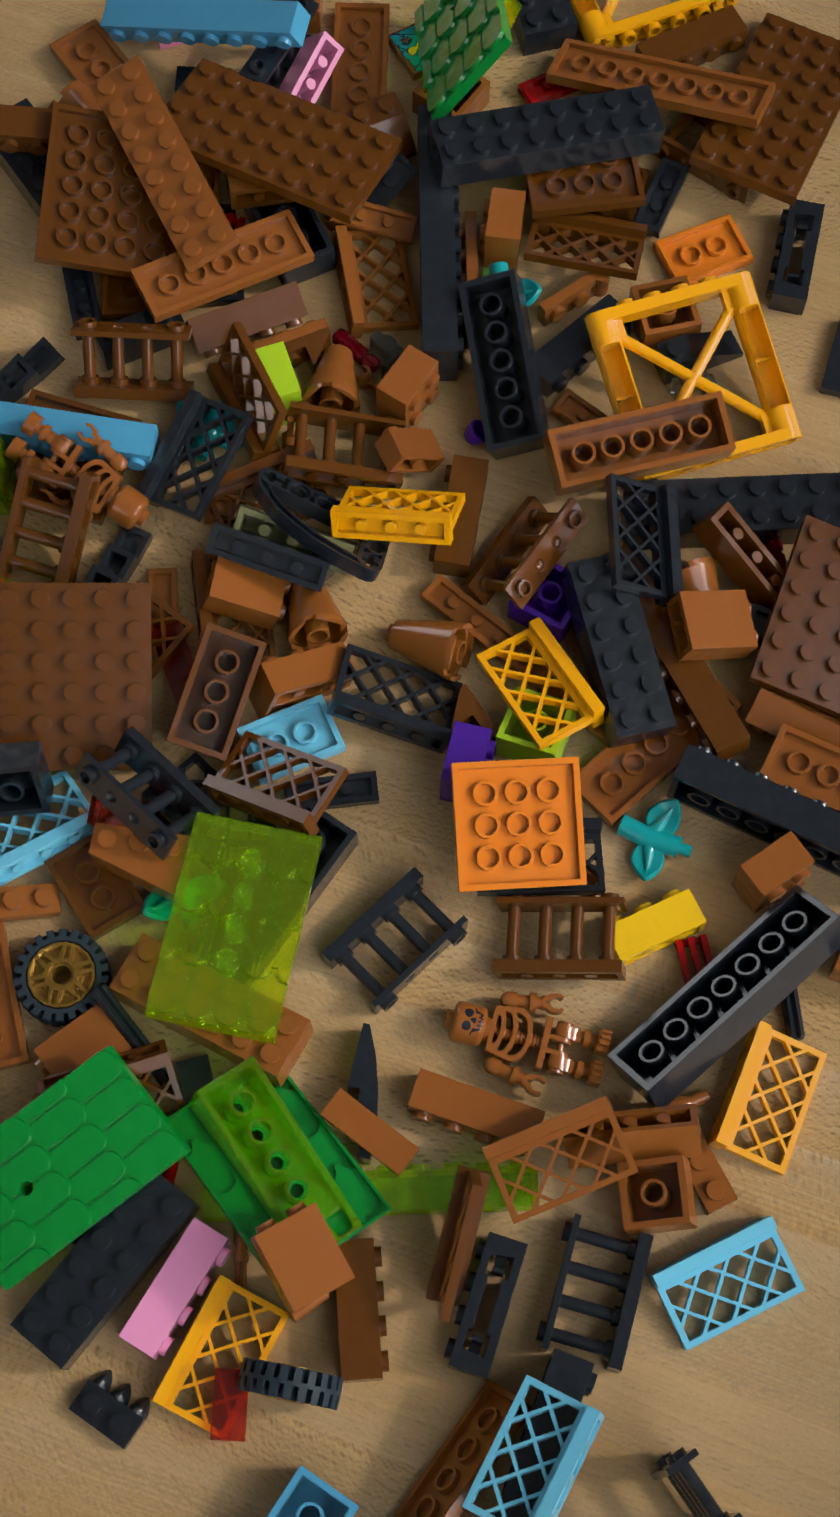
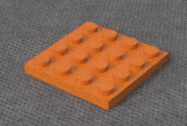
[450,757,587,892]

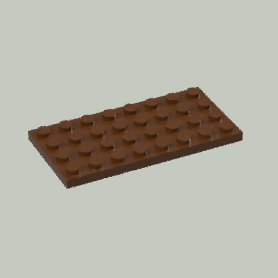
[688,12,840,206]
[166,58,403,224]

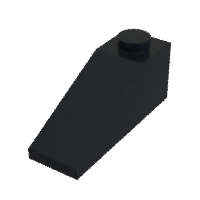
[653,330,744,385]

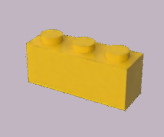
[601,888,707,966]

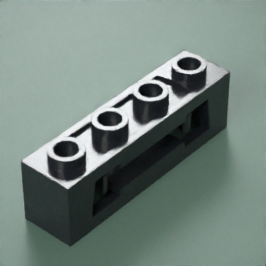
[765,199,825,316]
[444,1232,528,1381]

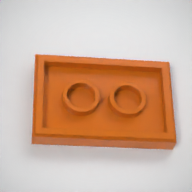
[653,214,754,286]

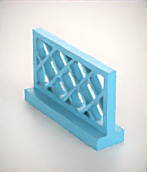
[0,770,102,886]
[647,1215,805,1351]
[462,1374,605,1517]

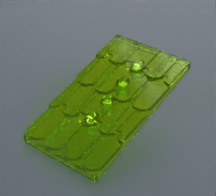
[145,812,323,1044]

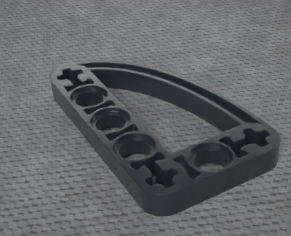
[253,468,390,582]

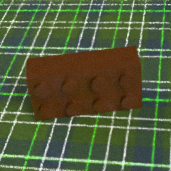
[164,622,267,761]

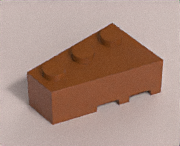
[248,641,357,719]
[89,823,194,907]

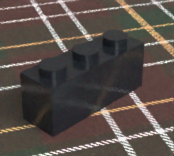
[94,309,185,371]

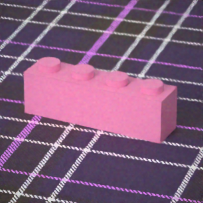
[279,31,344,104]
[119,1217,232,1361]

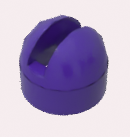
[464,420,485,445]

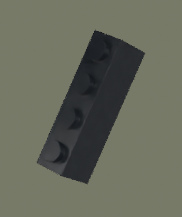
[535,294,632,398]

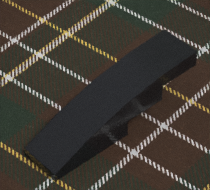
[0,336,65,403]
[83,526,153,583]
[348,1023,379,1165]

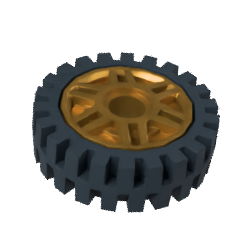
[13,929,112,1028]
[237,1357,343,1410]

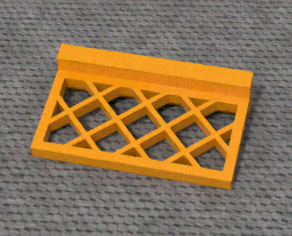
[330,486,466,546]
[476,617,605,751]
[707,1021,827,1176]
[151,1274,289,1440]

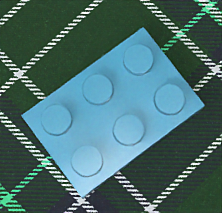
[237,694,346,786]

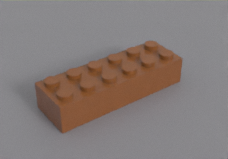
[542,391,736,496]
[109,933,314,1087]

